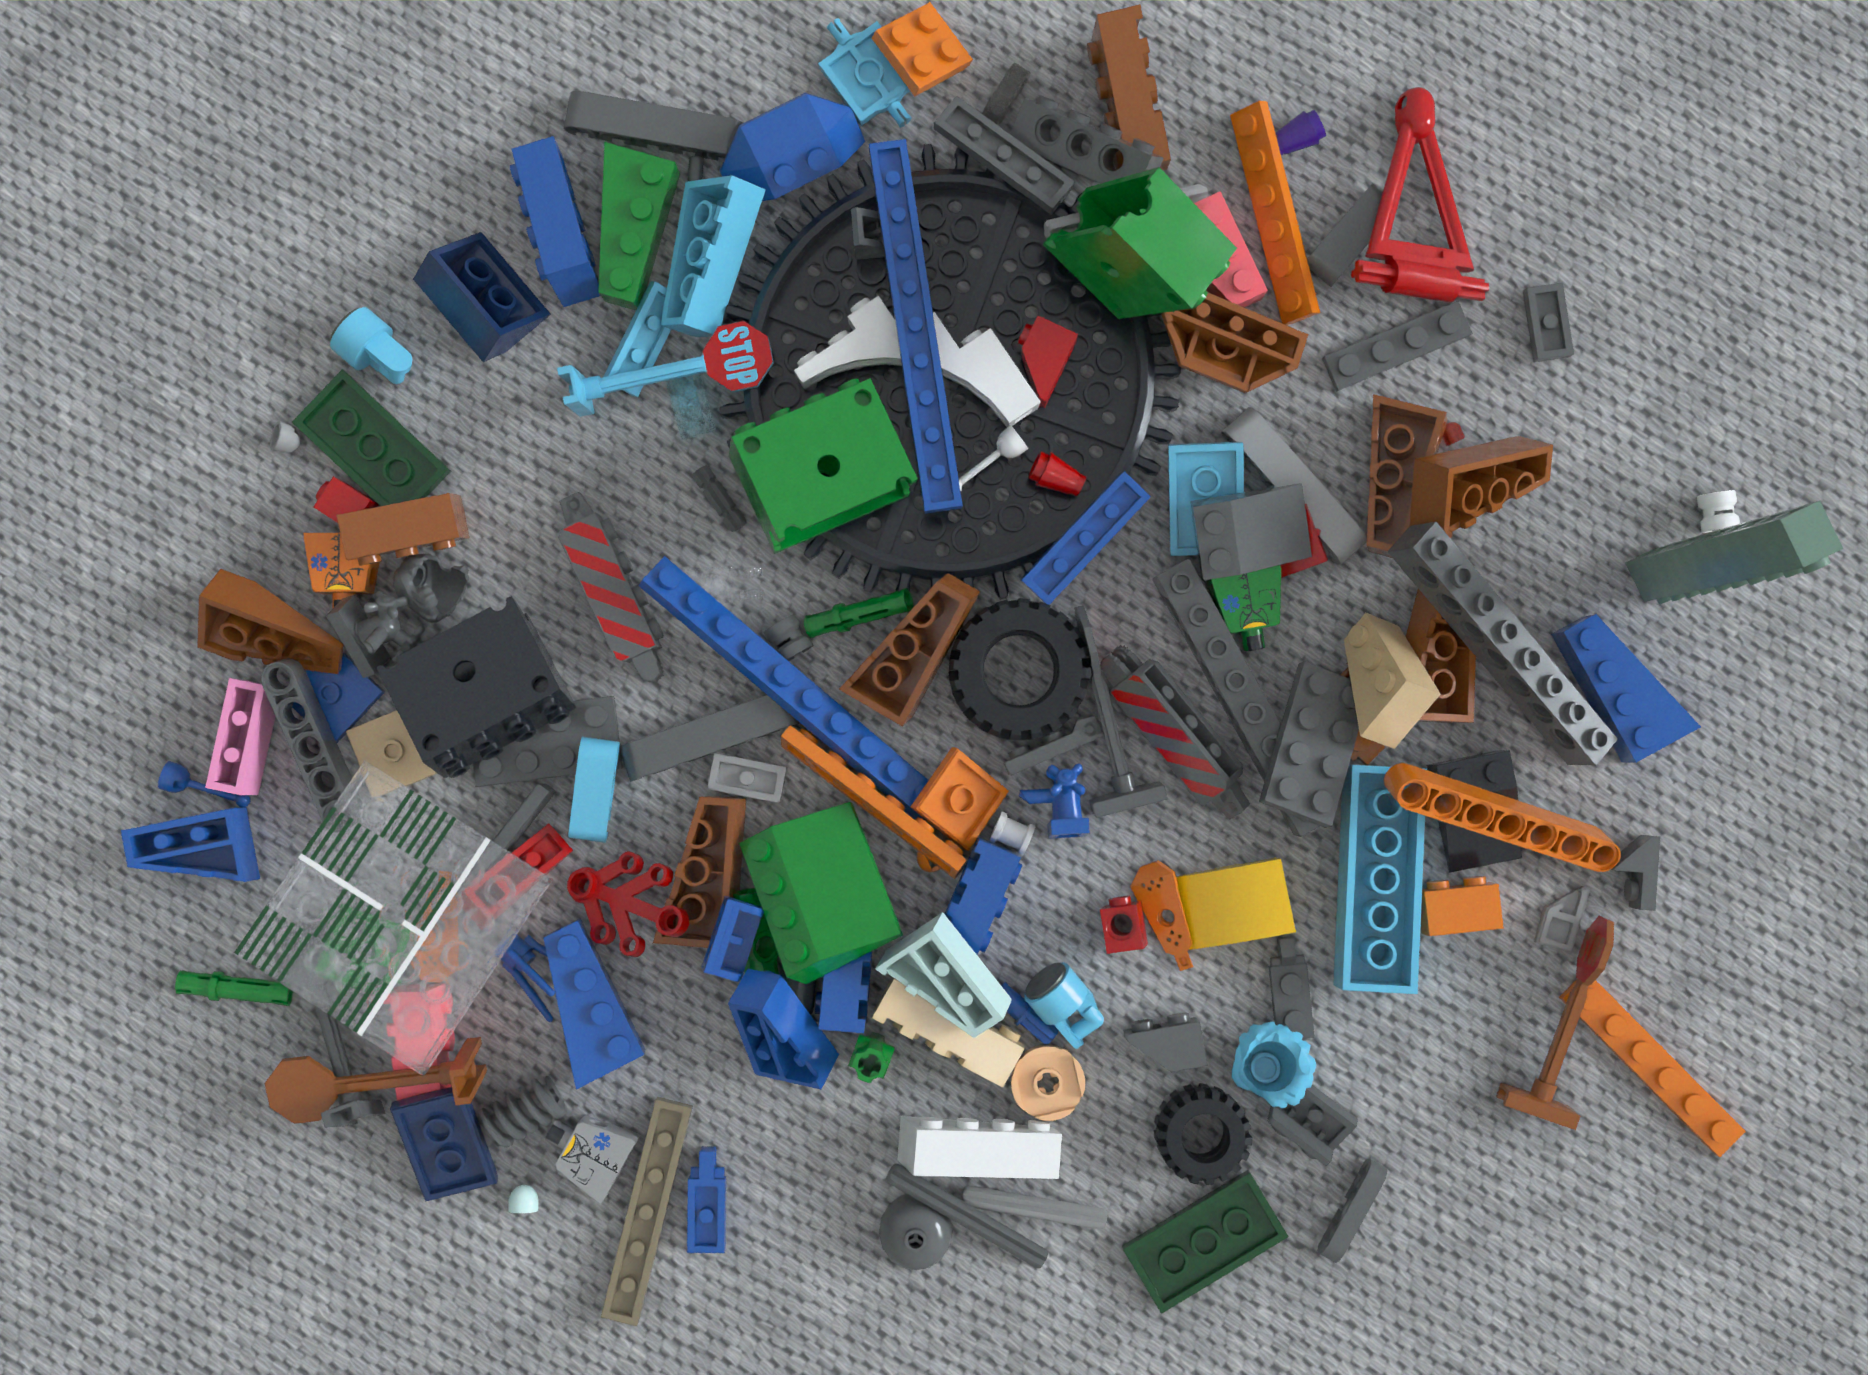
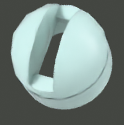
[508,1185,539,1213]

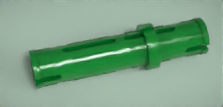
[804,588,914,638]
[175,970,294,1006]

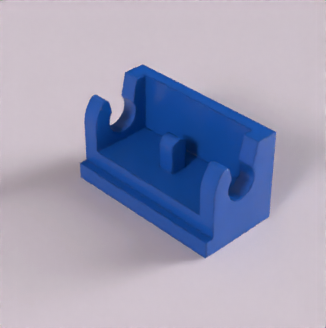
[701,896,764,982]

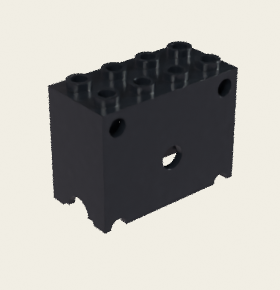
[376,596,577,778]

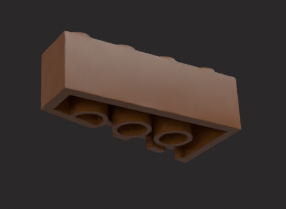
[839,573,980,727]
[1406,589,1476,723]
[653,796,746,948]

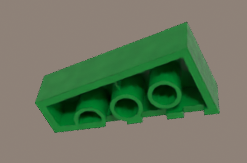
[598,142,680,311]

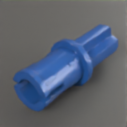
[1001,982,1059,1045]

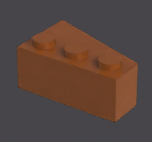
[336,493,470,566]

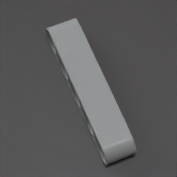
[1221,407,1367,565]

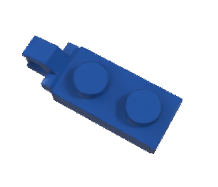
[687,1146,727,1253]

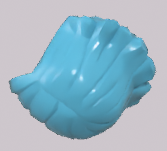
[1232,1022,1316,1108]

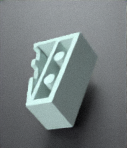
[875,912,1012,1038]

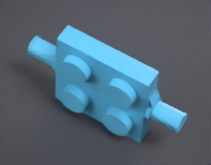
[818,18,912,128]

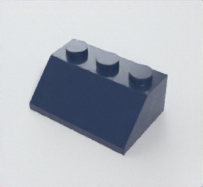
[413,232,551,362]

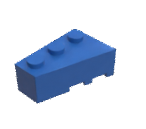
[728,969,839,1090]

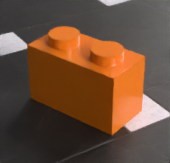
[1420,876,1504,936]

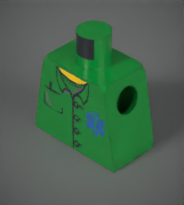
[1206,565,1281,651]

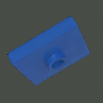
[292,652,385,743]

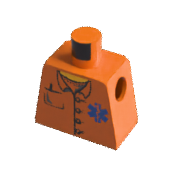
[304,533,380,609]

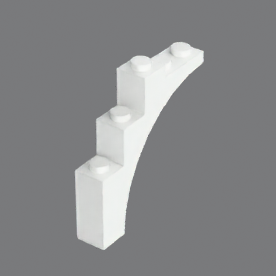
[794,296,1041,428]

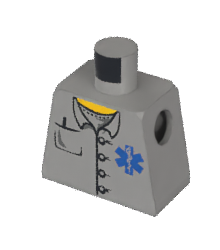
[545,1115,641,1204]

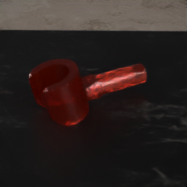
[1442,422,1465,447]

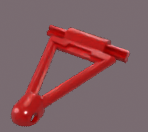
[1351,87,1489,302]

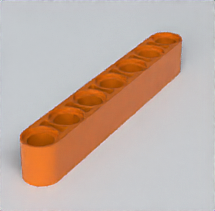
[1384,763,1621,872]

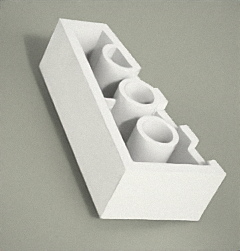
[897,1116,1062,1179]

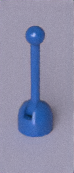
[158,761,251,807]

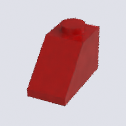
[1018,316,1078,408]

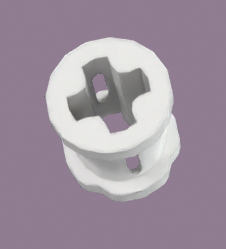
[989,811,1036,856]

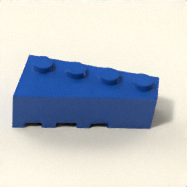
[1551,614,1701,763]
[944,837,1022,955]
[815,951,873,1033]

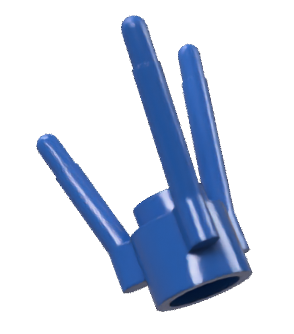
[496,934,555,1022]

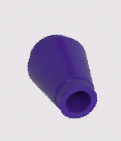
[1275,110,1326,155]

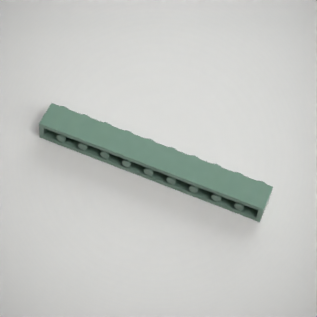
[1625,501,1844,604]

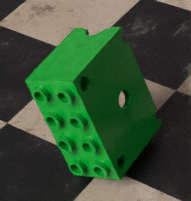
[1043,167,1237,319]
[729,378,918,554]

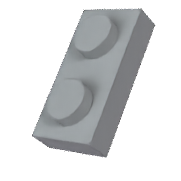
[707,753,788,803]

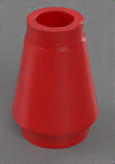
[1028,451,1086,497]

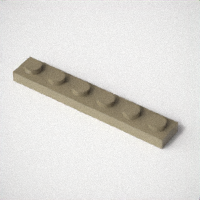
[601,1097,693,1326]

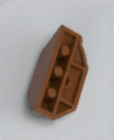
[1162,293,1309,393]

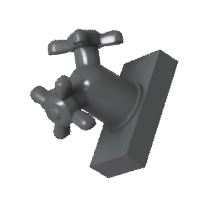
[326,591,425,678]

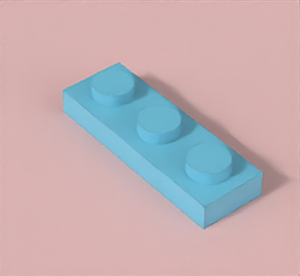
[603,281,671,397]

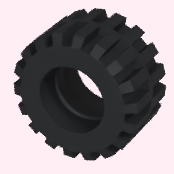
[1153,1083,1252,1185]

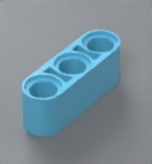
[568,736,620,843]

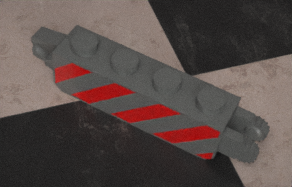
[558,492,664,683]
[1100,645,1250,820]

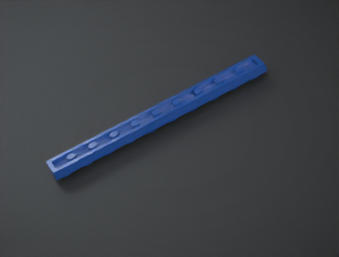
[869,139,963,514]
[638,556,929,822]

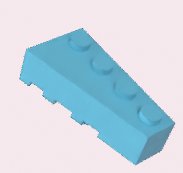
[661,175,765,337]

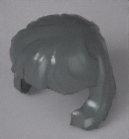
[393,554,469,623]

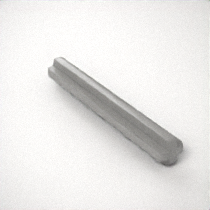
[961,1185,1107,1230]

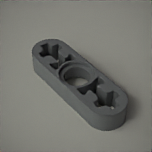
[1317,1158,1387,1263]

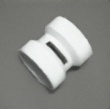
[1697,490,1740,533]

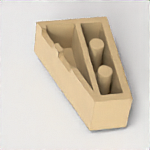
[1344,612,1440,749]

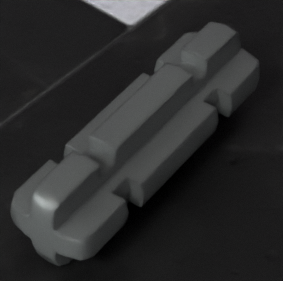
[692,465,747,532]

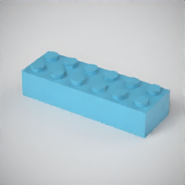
[1333,765,1427,994]

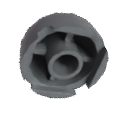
[879,1194,953,1271]

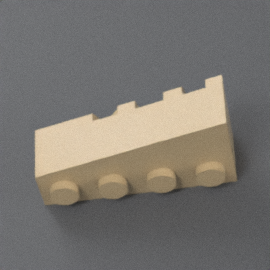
[872,977,1025,1088]

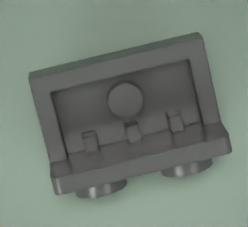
[1267,1085,1358,1166]

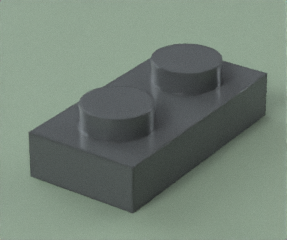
[1523,282,1574,362]

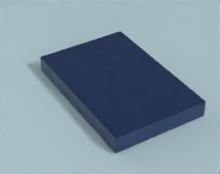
[390,1087,498,1202]

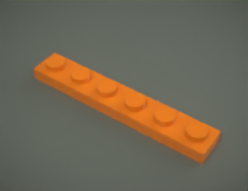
[1230,100,1320,325]
[781,725,967,879]
[1559,979,1746,1157]

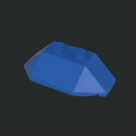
[719,92,865,201]

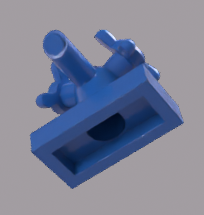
[1018,763,1090,839]

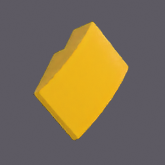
[1176,857,1296,950]

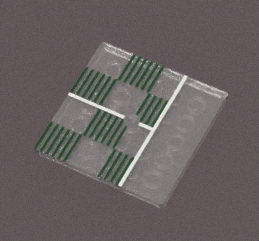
[234,760,553,1075]

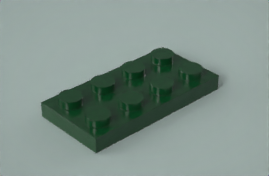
[292,369,451,506]
[1122,1170,1289,1314]

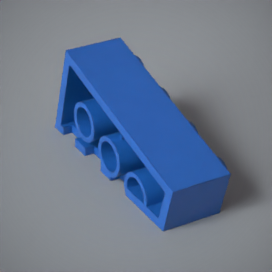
[510,136,600,307]
[543,918,646,1090]

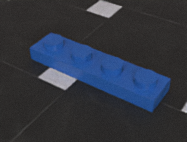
[1020,471,1151,605]

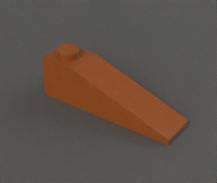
[197,569,344,674]

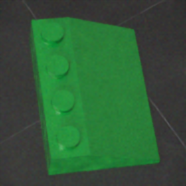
[739,802,903,984]

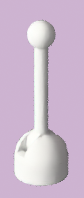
[959,425,1029,491]

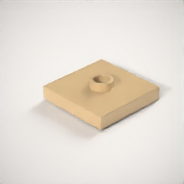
[346,710,438,799]

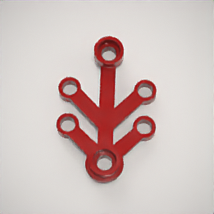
[567,851,689,957]

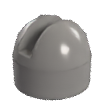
[270,421,301,453]

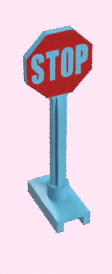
[557,321,774,417]

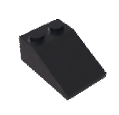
[1426,750,1522,873]

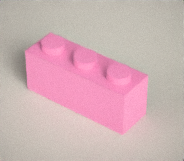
[205,678,275,795]

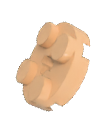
[1011,1044,1085,1121]

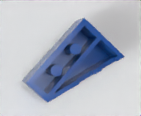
[121,807,260,882]

